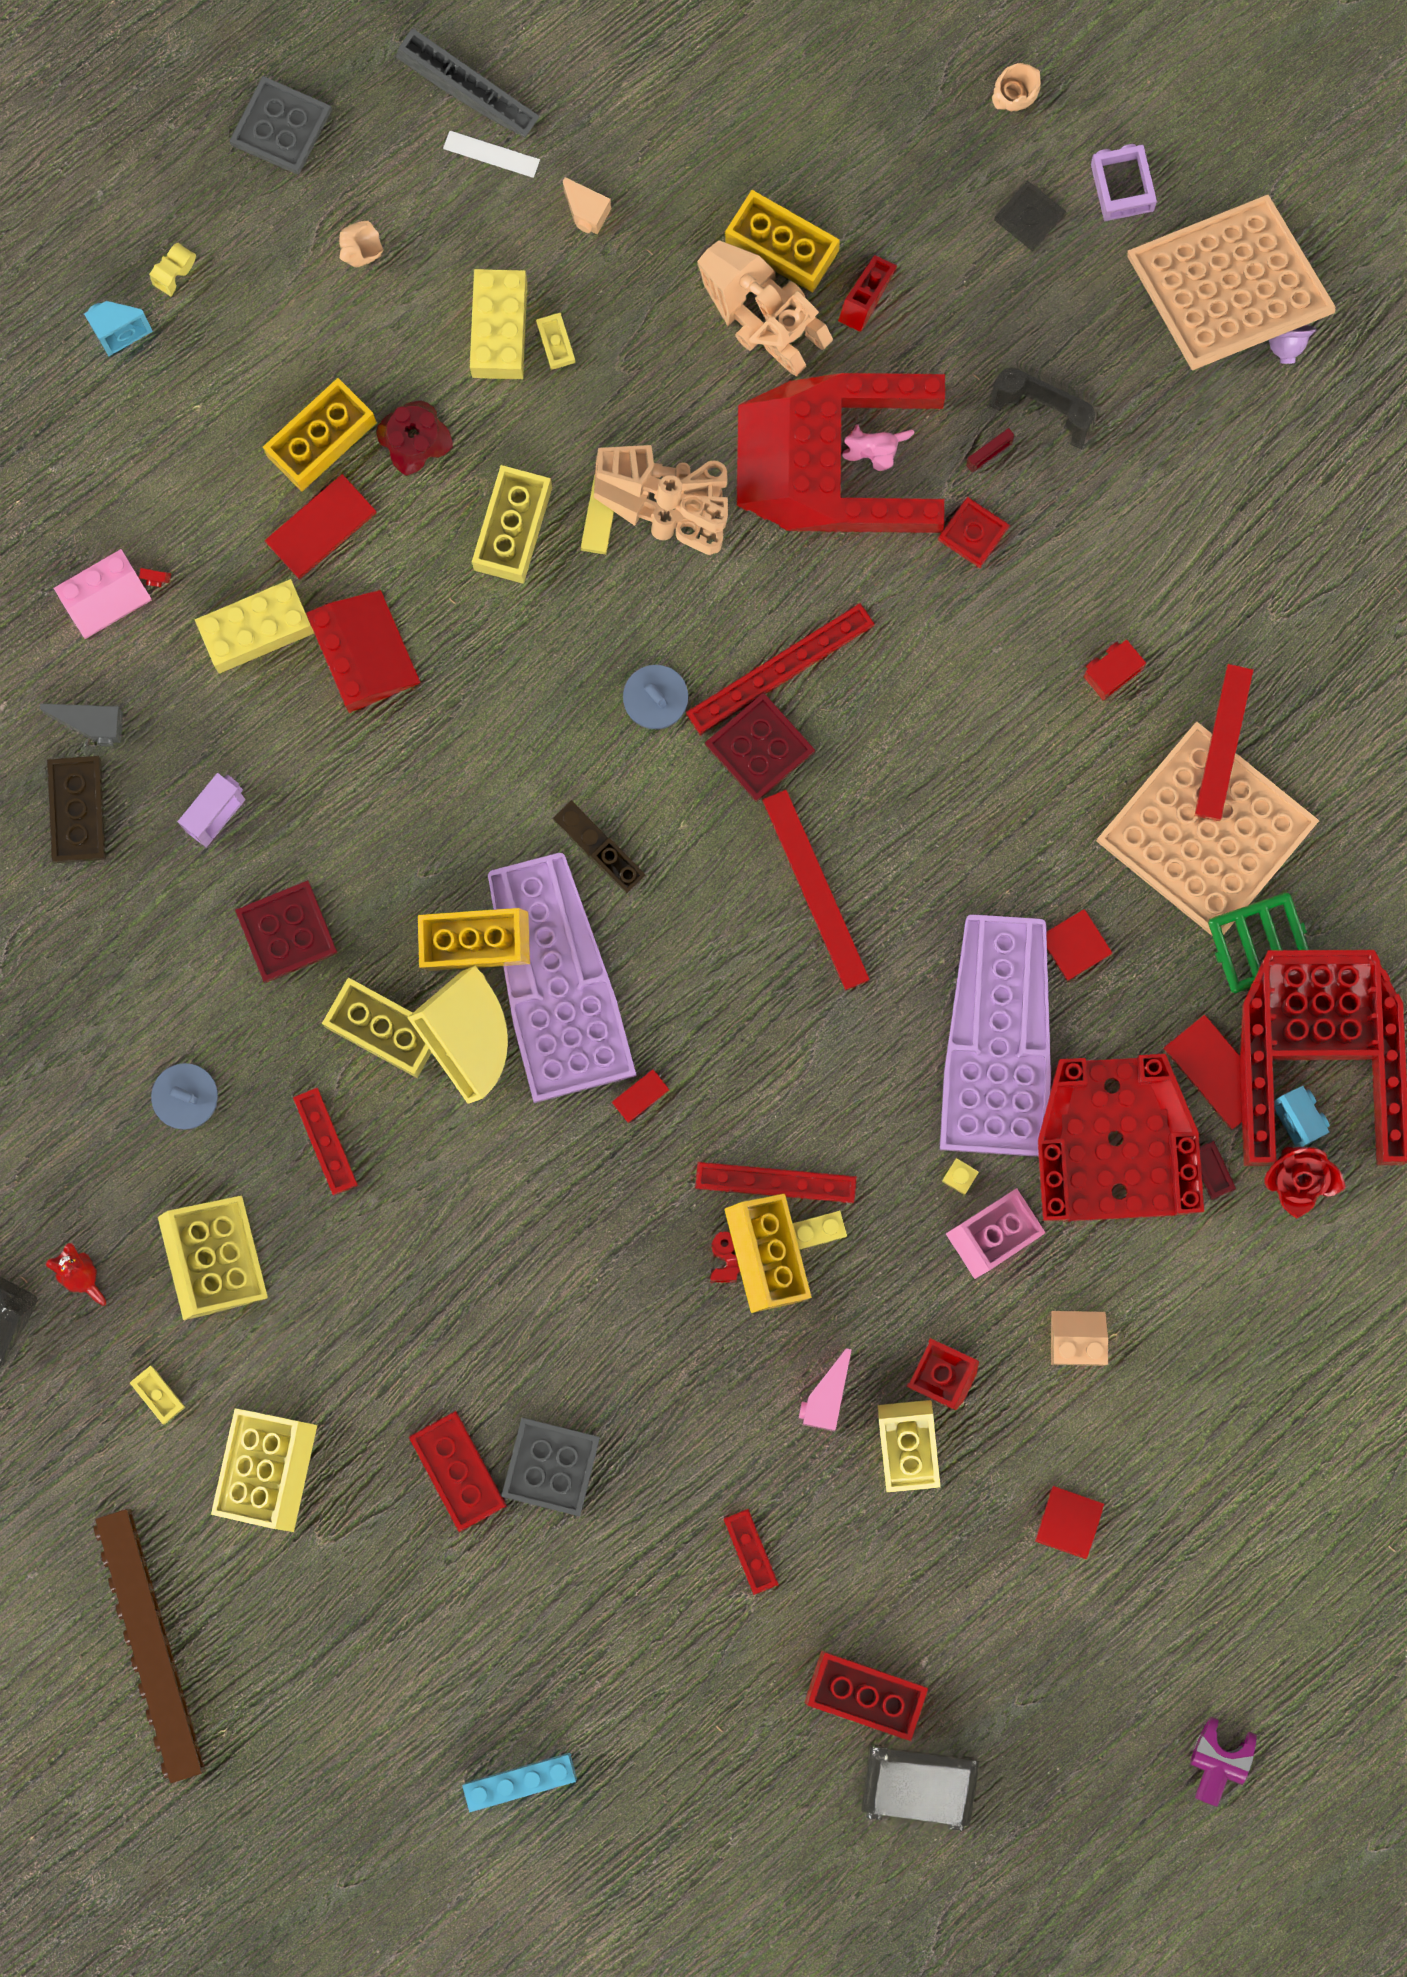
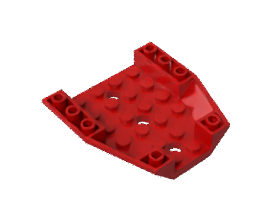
[1038,1054,1204,1222]

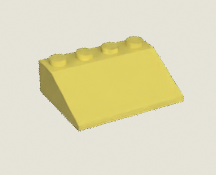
[158,1196,268,1320]
[211,1408,317,1532]

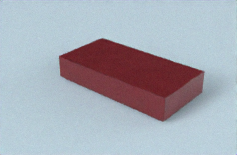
[966,428,1014,472]
[1200,1141,1236,1200]

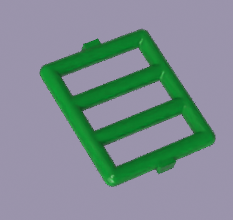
[1208,893,1309,993]

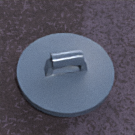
[623,665,688,729]
[151,1063,218,1130]

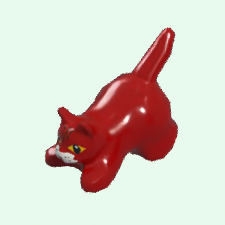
[46,1243,106,1306]

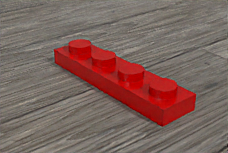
[293,1088,358,1196]

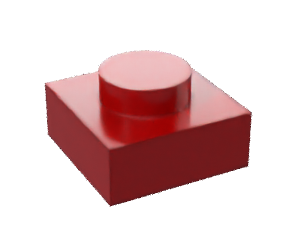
[139,568,171,587]

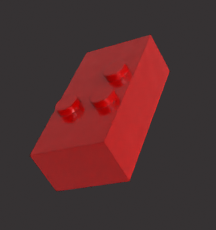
[804,1650,928,1741]

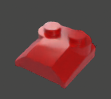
[906,1338,979,1411]

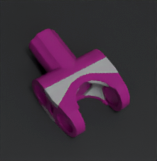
[1190,1717,1257,1807]

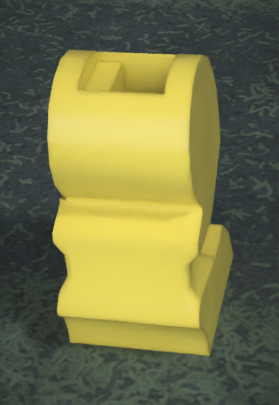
[149,243,196,297]

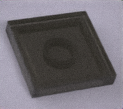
[994,180,1066,252]

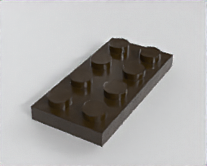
[47,756,106,864]

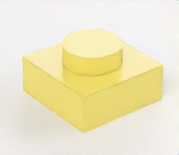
[942,1158,979,1195]

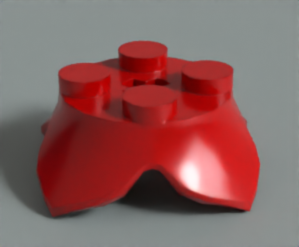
[1264,1146,1346,1219]

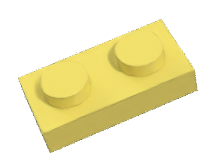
[536,313,575,370]
[793,1211,847,1250]
[130,1366,185,1425]

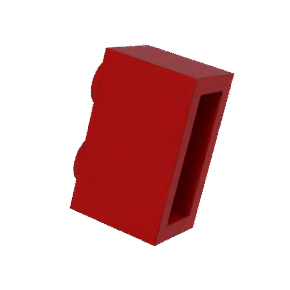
[1084,639,1146,701]

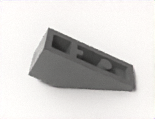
[40,704,123,746]

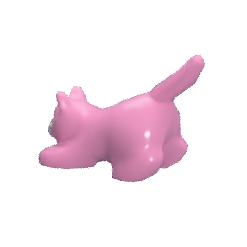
[842,424,914,471]

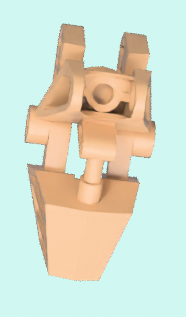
[697,241,833,376]
[594,445,728,555]

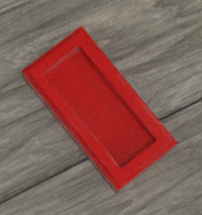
[612,1070,670,1123]

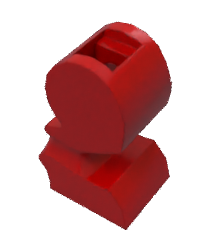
[710,1231,741,1283]

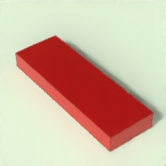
[723,1509,779,1595]

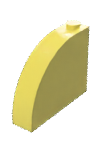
[408,965,508,1104]

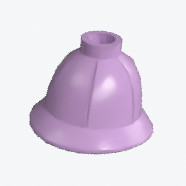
[1269,325,1316,364]

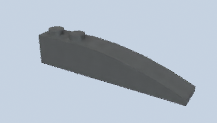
[396,28,539,138]

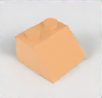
[1051,1311,1108,1366]

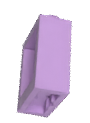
[1091,144,1157,221]
[177,773,246,848]

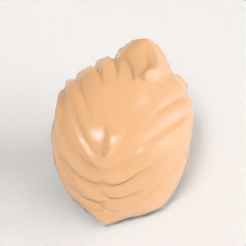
[992,63,1041,112]
[339,221,383,267]

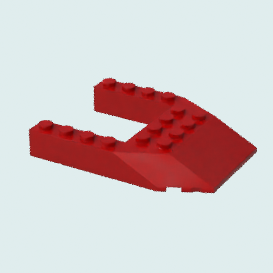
[737,373,945,533]
[1240,950,1407,1166]

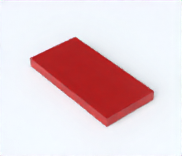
[264,474,377,580]
[1163,1014,1242,1130]
[409,1411,507,1532]

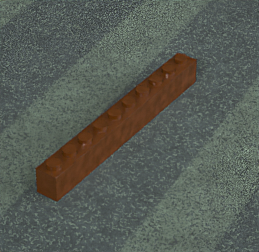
[93,1509,206,1784]

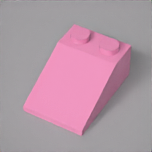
[946,1188,1046,1279]
[799,1349,851,1431]

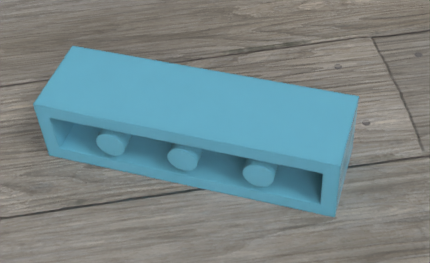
[462,1753,577,1813]

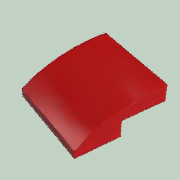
[1035,1486,1104,1559]

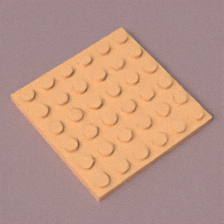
[1128,195,1336,370]
[1096,722,1319,935]

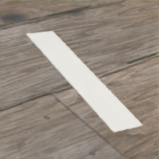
[443,131,540,178]

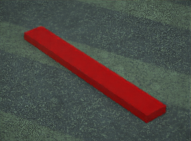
[686,603,875,735]
[762,790,870,991]

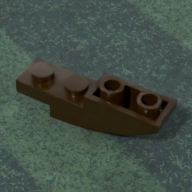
[552,800,645,893]

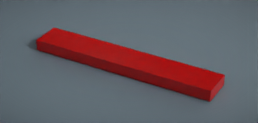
[1194,664,1254,821]
[695,1162,857,1204]

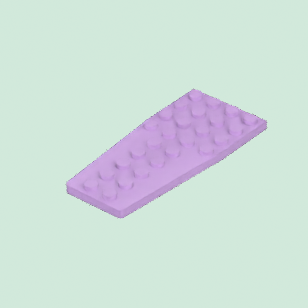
[488,853,636,1103]
[940,915,1051,1157]

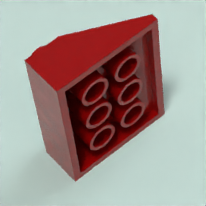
[306,590,420,713]

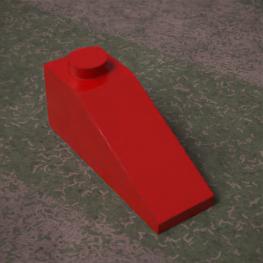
[838,255,897,332]

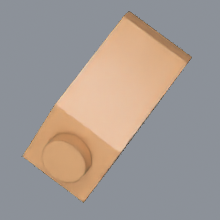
[563,177,611,235]

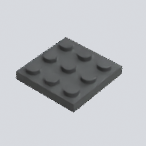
[229,76,332,175]
[501,1418,600,1516]

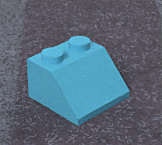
[84,301,153,356]
[1274,1086,1330,1147]

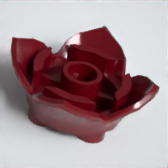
[376,401,453,476]

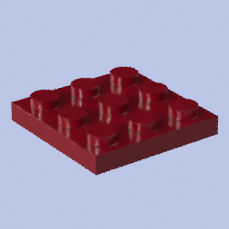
[705,692,815,802]
[235,880,338,983]

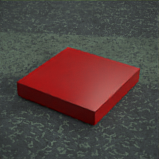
[938,497,1010,568]
[1046,909,1112,982]

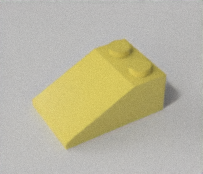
[878,1400,940,1492]

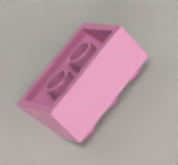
[54,549,152,639]

